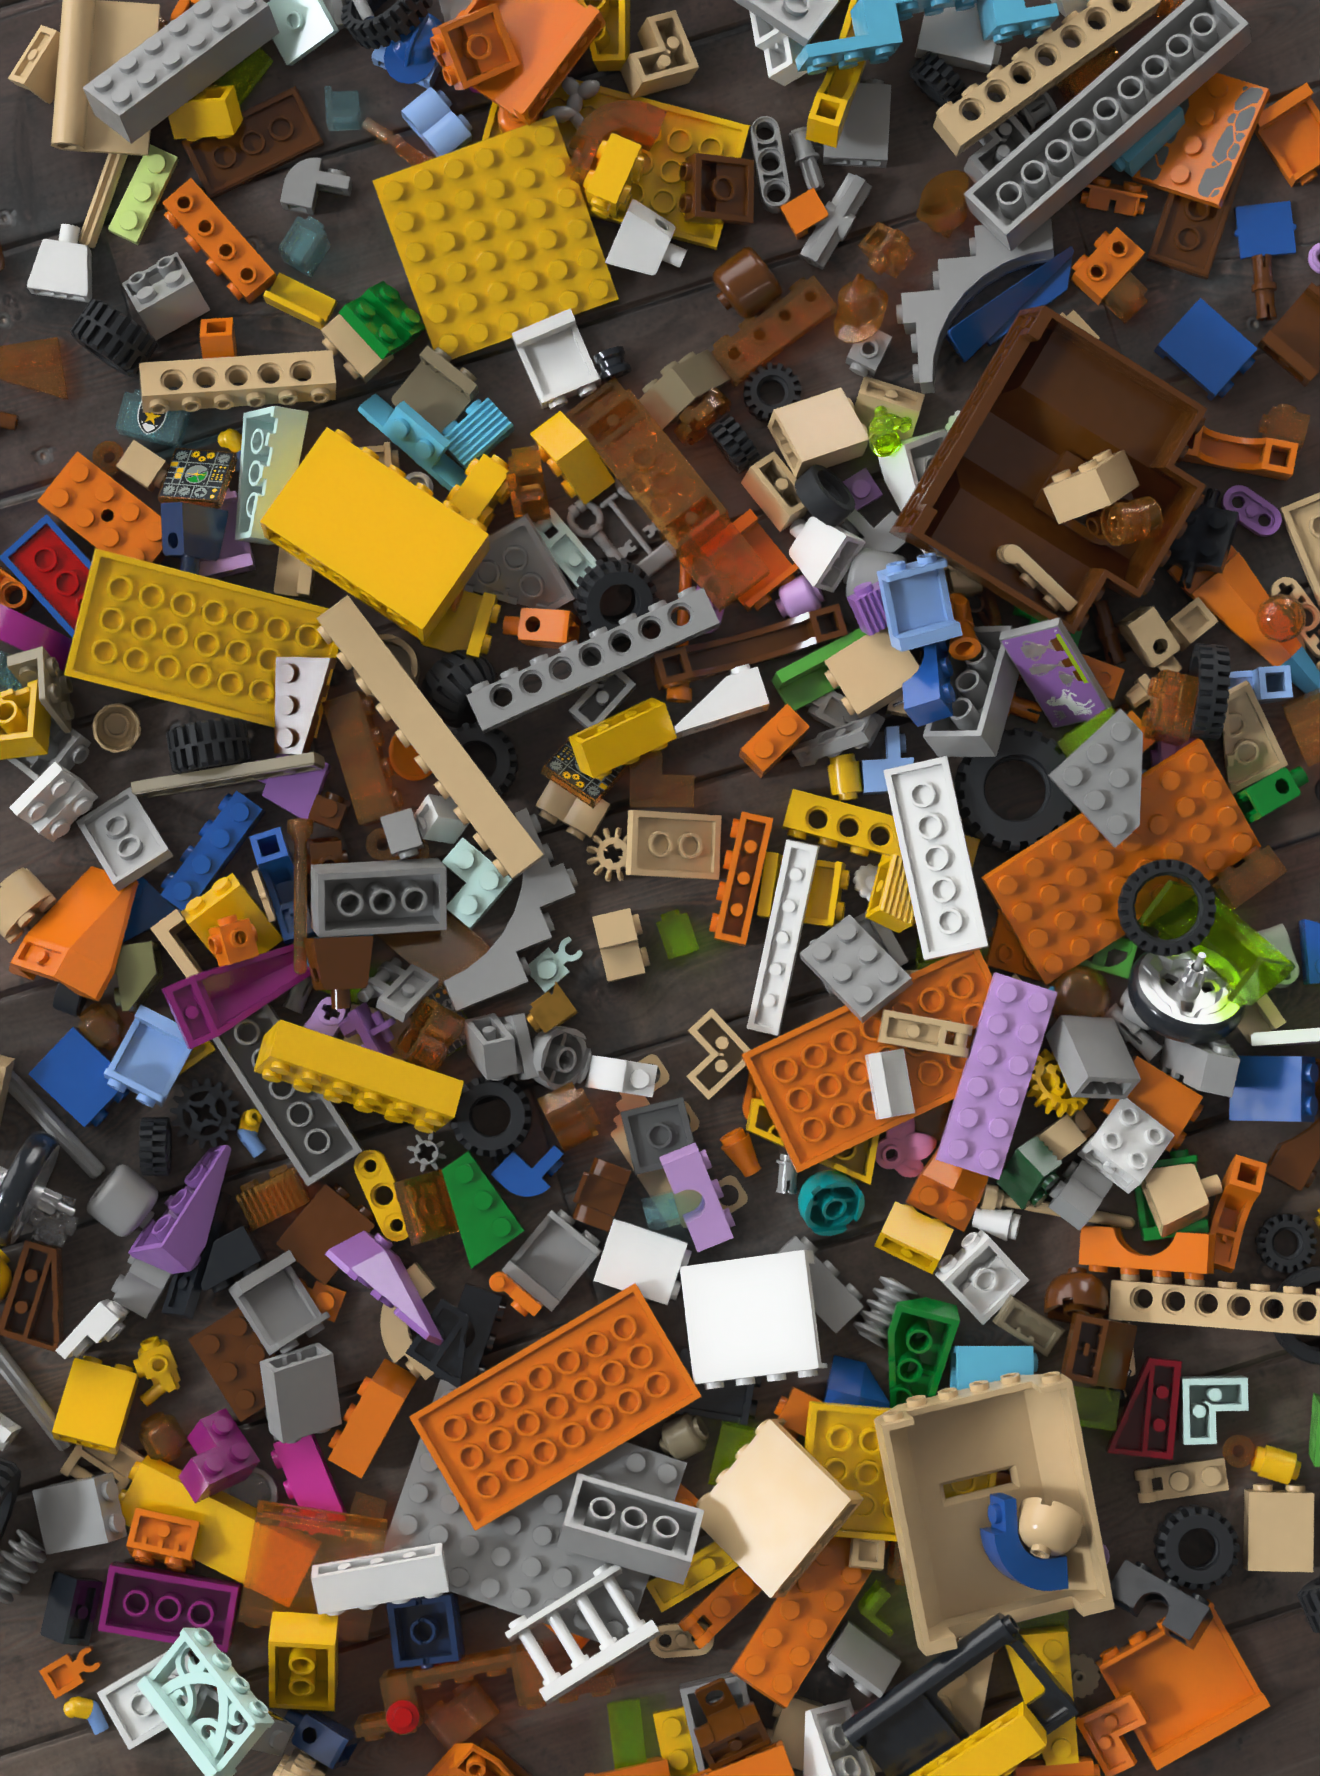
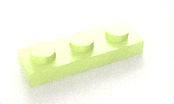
[108,144,179,245]

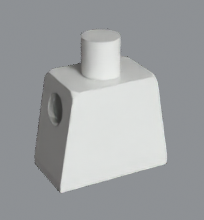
[605,199,687,275]
[27,224,92,303]
[789,516,865,593]

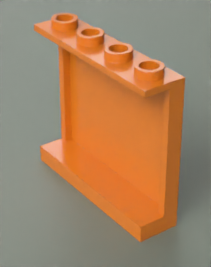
[1095,1599,1270,1770]

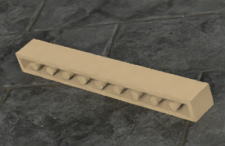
[317,595,544,880]

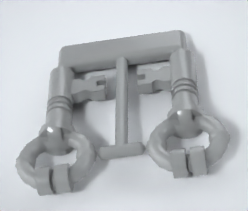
[567,462,687,577]

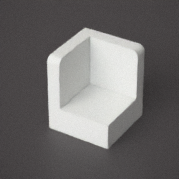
[414,794,470,844]

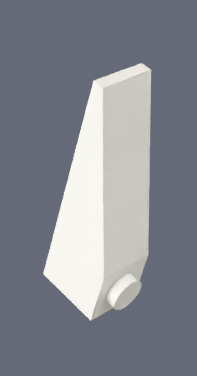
[876,429,947,554]

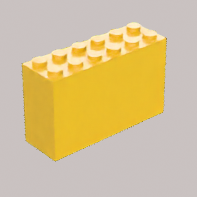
[260,427,490,643]

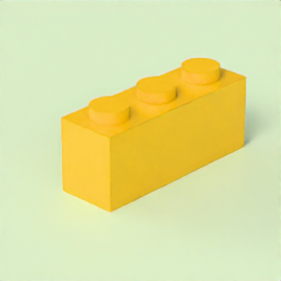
[568,697,677,778]

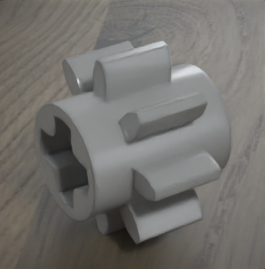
[407,1133,447,1172]

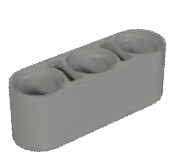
[750,116,790,214]

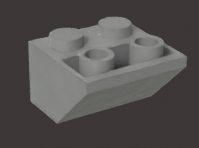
[122,252,210,340]
[824,1619,901,1698]

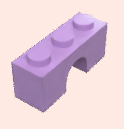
[659,1143,736,1252]

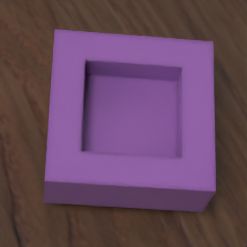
[843,468,883,511]

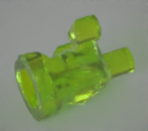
[868,406,913,457]

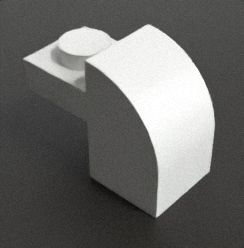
[585,1055,658,1098]

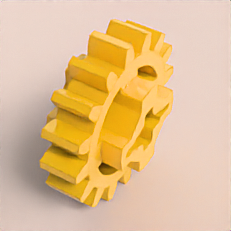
[1026,1049,1089,1118]

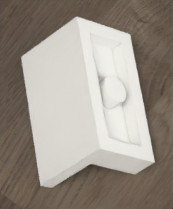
[865,1048,915,1120]

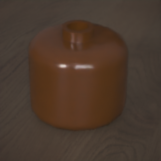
[712,247,783,319]

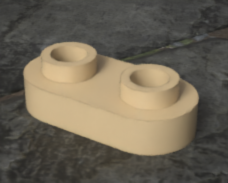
[649,1621,714,1658]

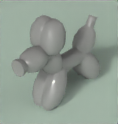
[542,75,617,162]

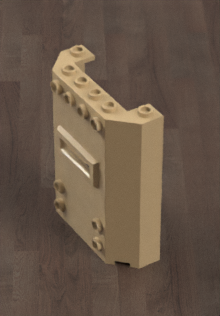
[874,1371,1115,1656]

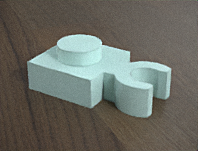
[528,937,583,993]

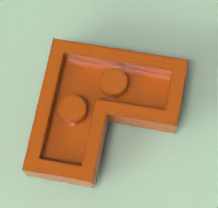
[1075,1690,1149,1776]

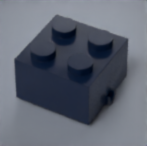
[386,1592,465,1669]

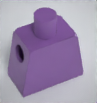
[256,754,331,823]

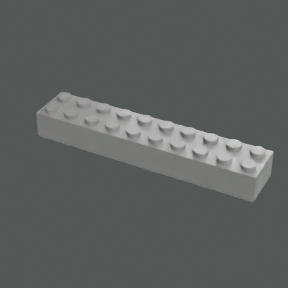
[964,0,1252,251]

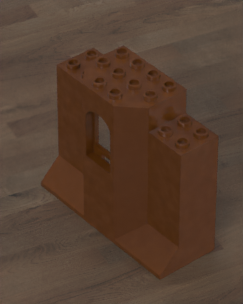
[889,305,1207,634]

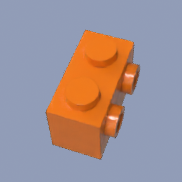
[1071,227,1145,306]

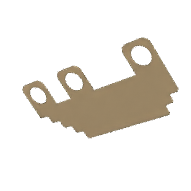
[610,1054,748,1228]

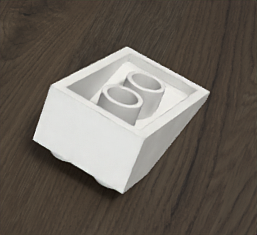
[674,664,770,739]
[803,1699,876,1776]

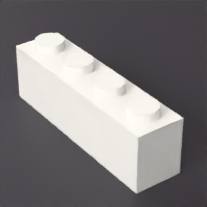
[311,1543,449,1616]

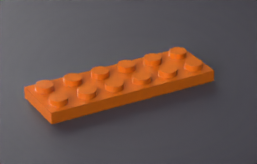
[730,1537,889,1709]

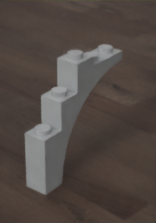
[896,219,1055,394]
[444,808,578,1013]

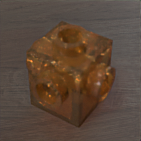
[858,222,916,278]

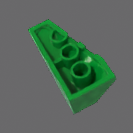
[888,1297,960,1408]

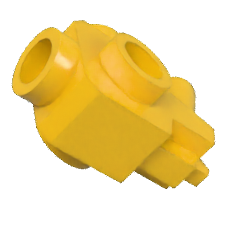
[133,1336,181,1407]

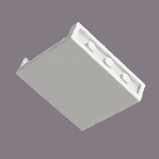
[680,1250,828,1390]

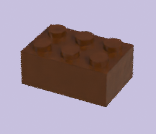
[188,1307,280,1422]

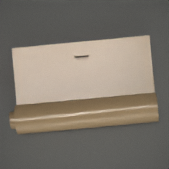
[51,0,160,156]

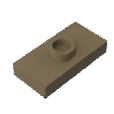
[992,1294,1065,1357]

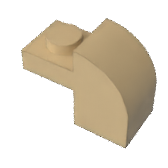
[1031,1109,1097,1160]

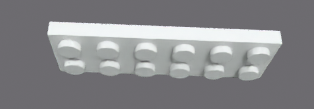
[883,756,989,961]

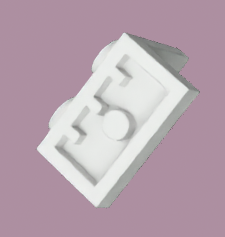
[1077,1098,1174,1194]

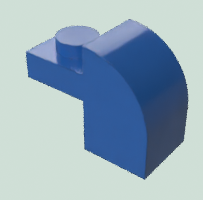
[491,1145,564,1197]

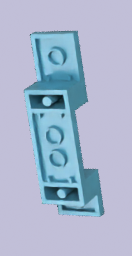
[795,0,1059,75]

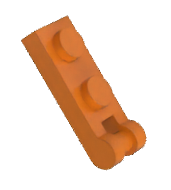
[678,1566,762,1649]

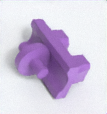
[338,1003,396,1056]

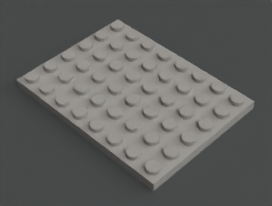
[381,1379,687,1642]

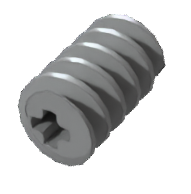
[853,1276,918,1349]
[0,1529,47,1604]

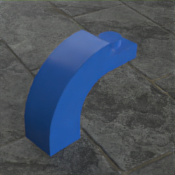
[249,827,317,945]
[980,1492,1069,1591]

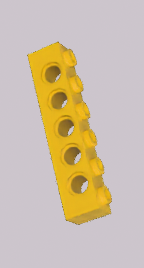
[782,789,980,868]

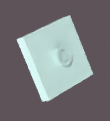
[267,0,339,66]

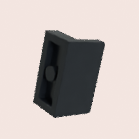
[40,1571,103,1646]

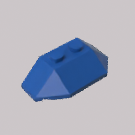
[823,1355,890,1408]

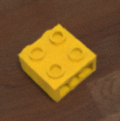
[583,133,645,219]
[446,454,513,527]

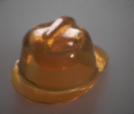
[916,170,969,238]
[834,273,889,344]

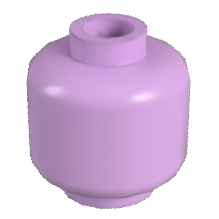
[775,575,825,618]

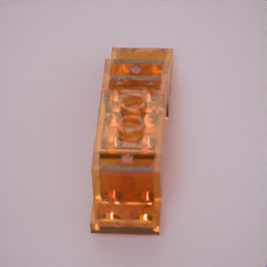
[564,377,770,612]
[354,1639,617,1742]

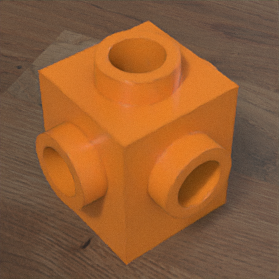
[208,914,260,966]

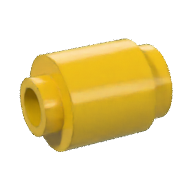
[827,753,863,802]
[1251,1445,1301,1485]

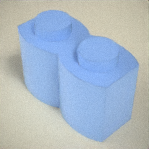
[401,86,473,157]

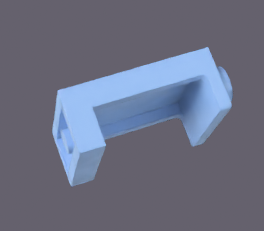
[877,552,963,652]
[104,1004,193,1108]

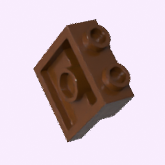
[679,153,754,226]

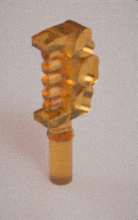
[362,117,434,166]

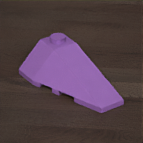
[128,1145,231,1274]
[325,1231,443,1346]

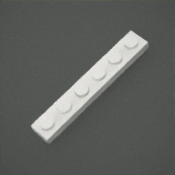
[747,839,820,1036]

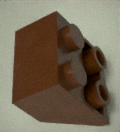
[1061,1312,1138,1390]

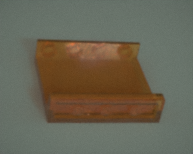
[238,1500,387,1642]

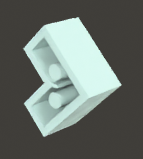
[442,837,513,930]
[1178,1375,1249,1445]

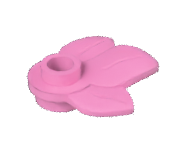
[875,1118,937,1178]

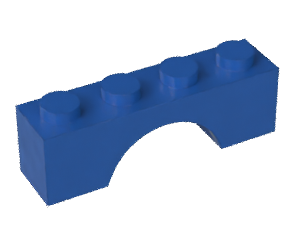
[902,639,956,727]

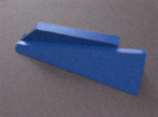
[945,246,1074,363]

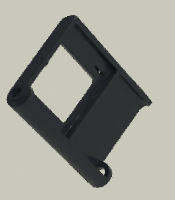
[841,1613,1079,1776]

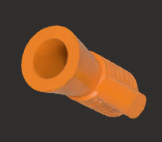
[949,593,981,661]

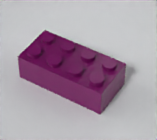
[98,1561,242,1653]

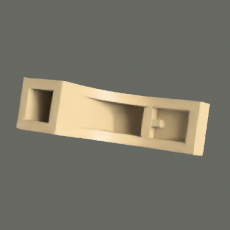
[380,1262,437,1380]

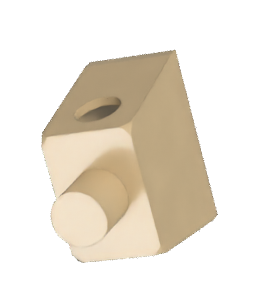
[1115,606,1182,679]
[1141,1163,1223,1238]

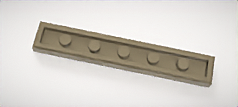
[131,752,325,799]

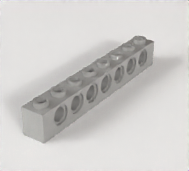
[466,586,720,734]

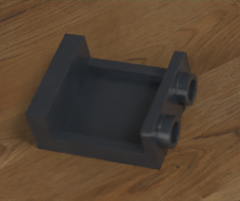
[675,1346,762,1426]

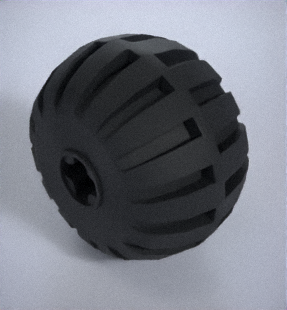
[421,650,499,728]

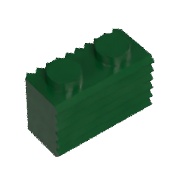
[996,1136,1062,1210]

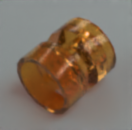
[1100,496,1163,546]

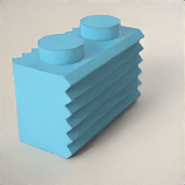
[441,397,514,470]

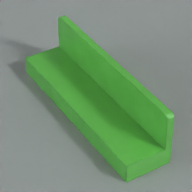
[771,628,866,711]

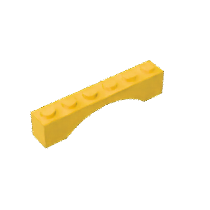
[806,0,867,148]

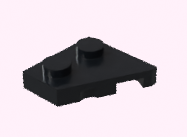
[405,1298,470,1388]

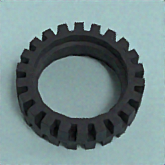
[341,0,433,49]
[1184,643,1231,740]
[1118,859,1216,956]

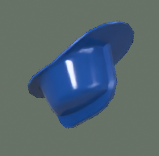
[384,13,442,84]

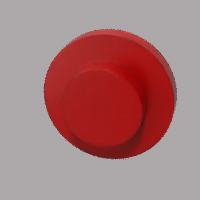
[386,1700,420,1734]

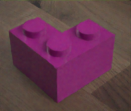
[178,1408,260,1503]

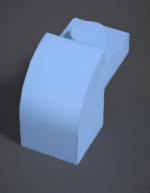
[1228,665,1293,704]
[861,726,914,795]

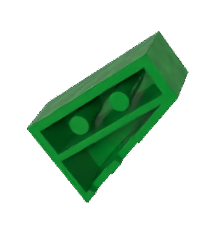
[442,1151,525,1268]

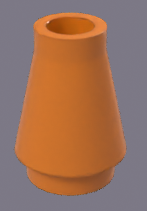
[720,1127,761,1177]

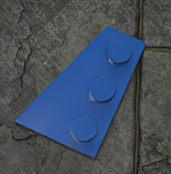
[122,876,176,944]

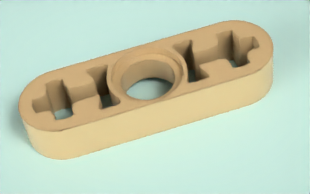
[1269,577,1320,658]

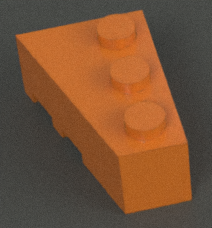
[327,1358,419,1479]

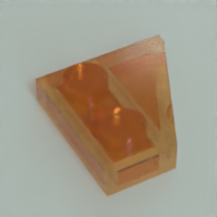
[0,337,68,400]

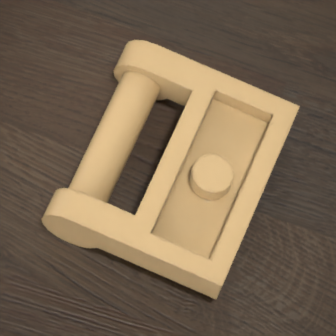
[60,1442,145,1496]

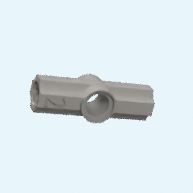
[800,173,872,270]

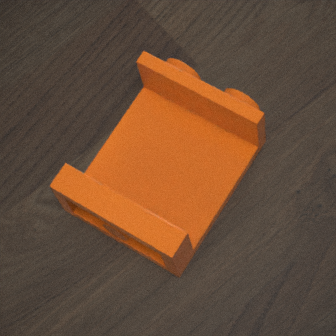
[700,509,799,612]

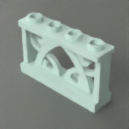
[137,1628,275,1776]

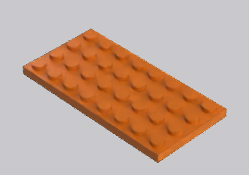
[981,738,1261,985]
[741,949,992,1173]
[409,1283,702,1531]

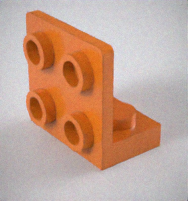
[126,1508,200,1573]

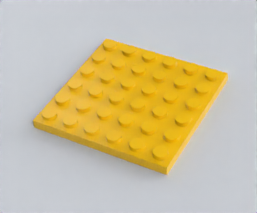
[372,115,619,359]

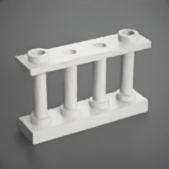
[505,1563,660,1705]

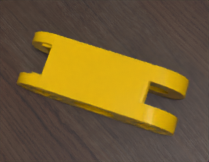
[354,1150,415,1242]

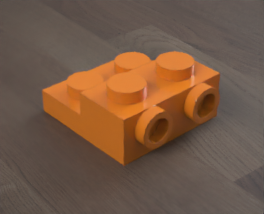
[430,3,520,90]

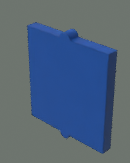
[1234,201,1297,259]

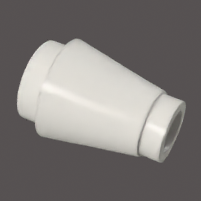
[972,1208,1021,1241]

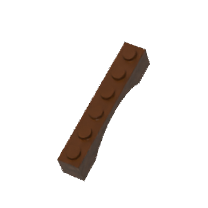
[650,604,848,691]
[1265,1116,1320,1191]

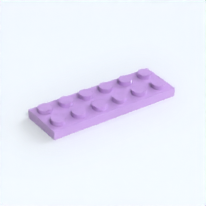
[935,972,1058,1180]

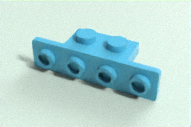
[358,394,467,491]

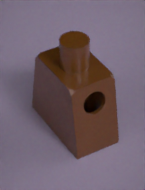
[304,936,373,1009]

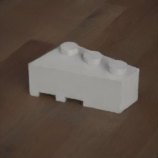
[1158,1037,1240,1097]

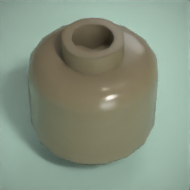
[659,1412,709,1461]

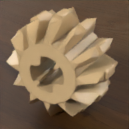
[586,827,627,882]

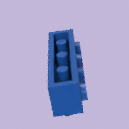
[160,790,266,911]

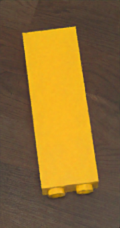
[119,1454,322,1607]

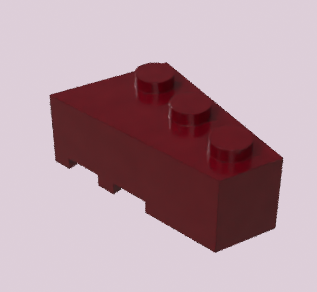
[1105,1356,1182,1460]

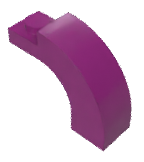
[0,604,72,672]

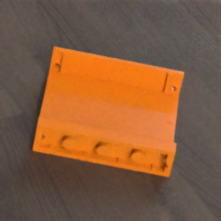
[433,0,606,126]

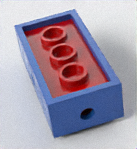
[0,514,91,638]

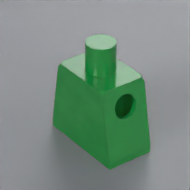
[1234,766,1309,824]

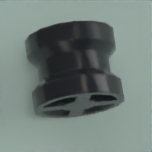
[593,346,631,382]

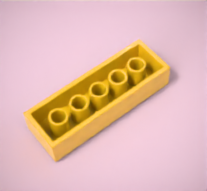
[254,1019,464,1133]

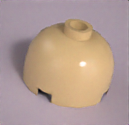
[1017,1497,1084,1559]

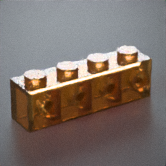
[711,275,837,388]
[321,690,404,826]

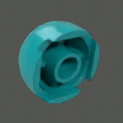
[798,1170,865,1236]

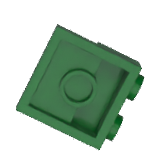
[338,281,426,360]

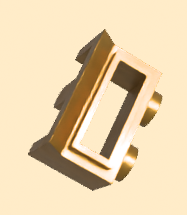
[525,981,578,1034]

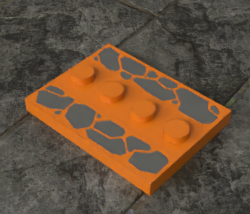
[1132,73,1271,209]

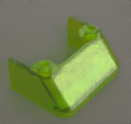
[1138,880,1295,1007]

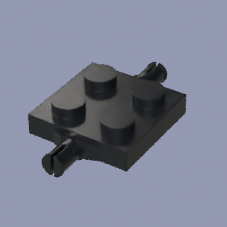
[1165,488,1240,589]

